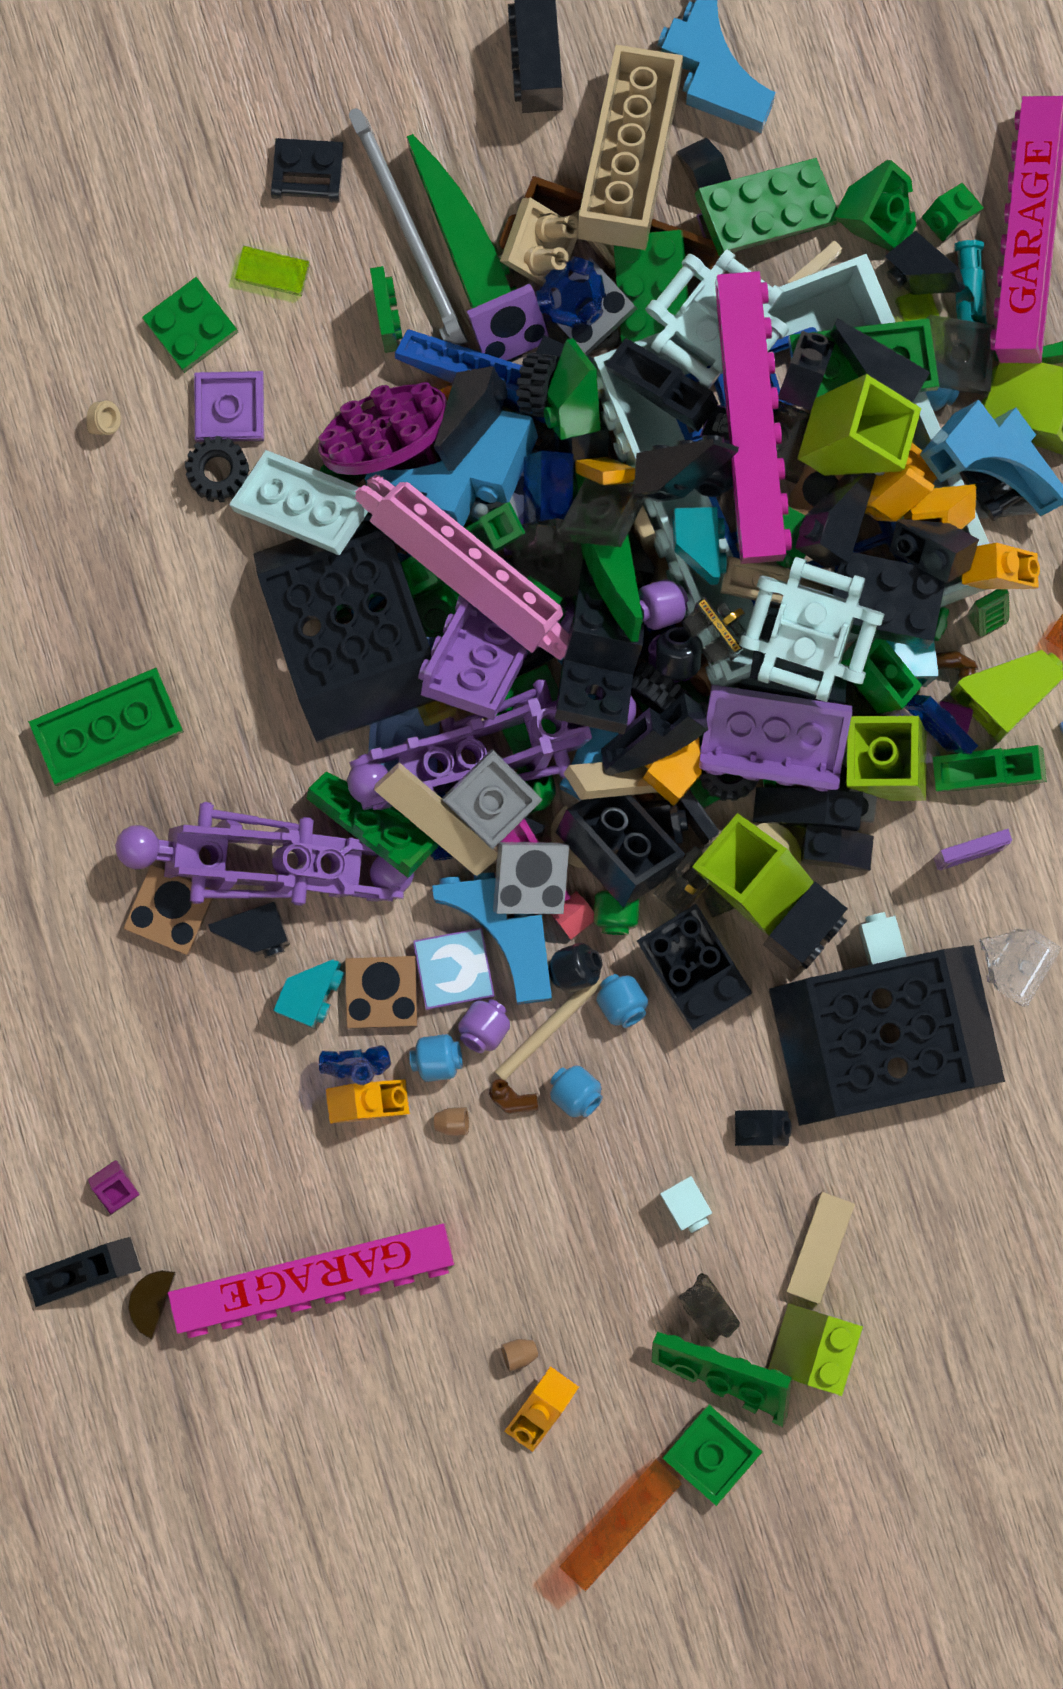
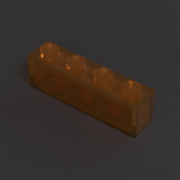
[559,1457,682,1592]

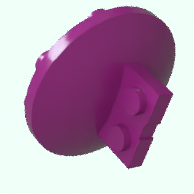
[318,382,447,475]

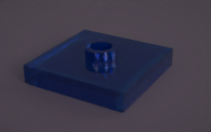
[904,695,978,754]

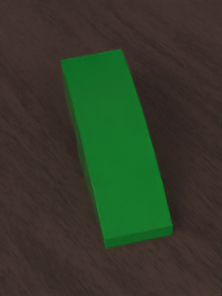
[932,745,1047,792]

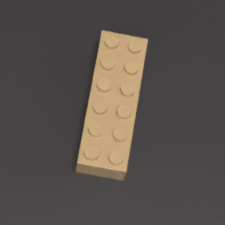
[578,45,683,250]

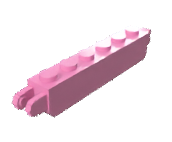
[355,474,569,660]

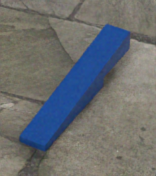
[395,329,599,425]

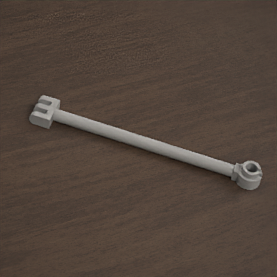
[349,108,468,346]

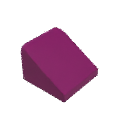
[935,700,974,739]
[88,1160,140,1215]

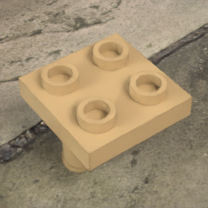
[500,198,578,291]

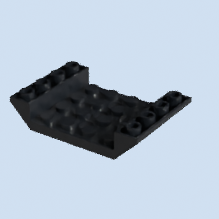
[253,512,437,743]
[768,945,1005,1126]

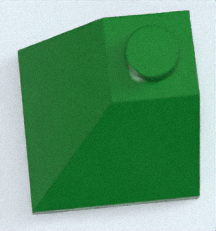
[544,338,600,440]

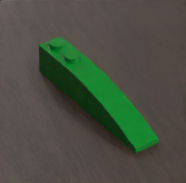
[407,134,517,309]
[566,469,643,642]

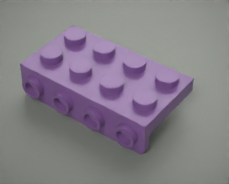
[418,595,529,720]
[699,685,852,791]

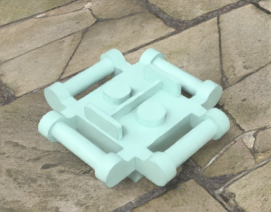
[645,249,789,389]
[739,557,884,702]

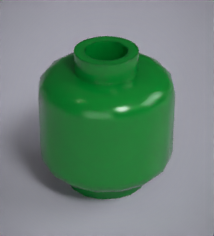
[594,890,639,935]

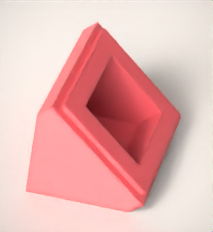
[550,891,594,940]

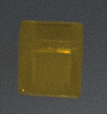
[417,701,457,727]

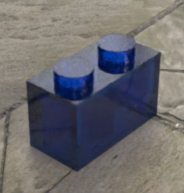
[523,451,573,529]

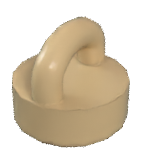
[86,400,121,436]

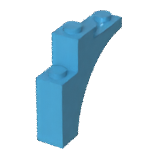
[657,0,776,133]
[920,400,1063,517]
[365,410,538,526]

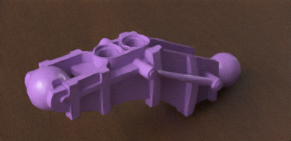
[347,679,636,810]
[115,802,414,906]

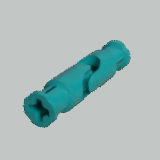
[954,240,989,382]

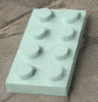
[229,450,368,555]

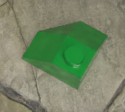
[834,160,916,251]

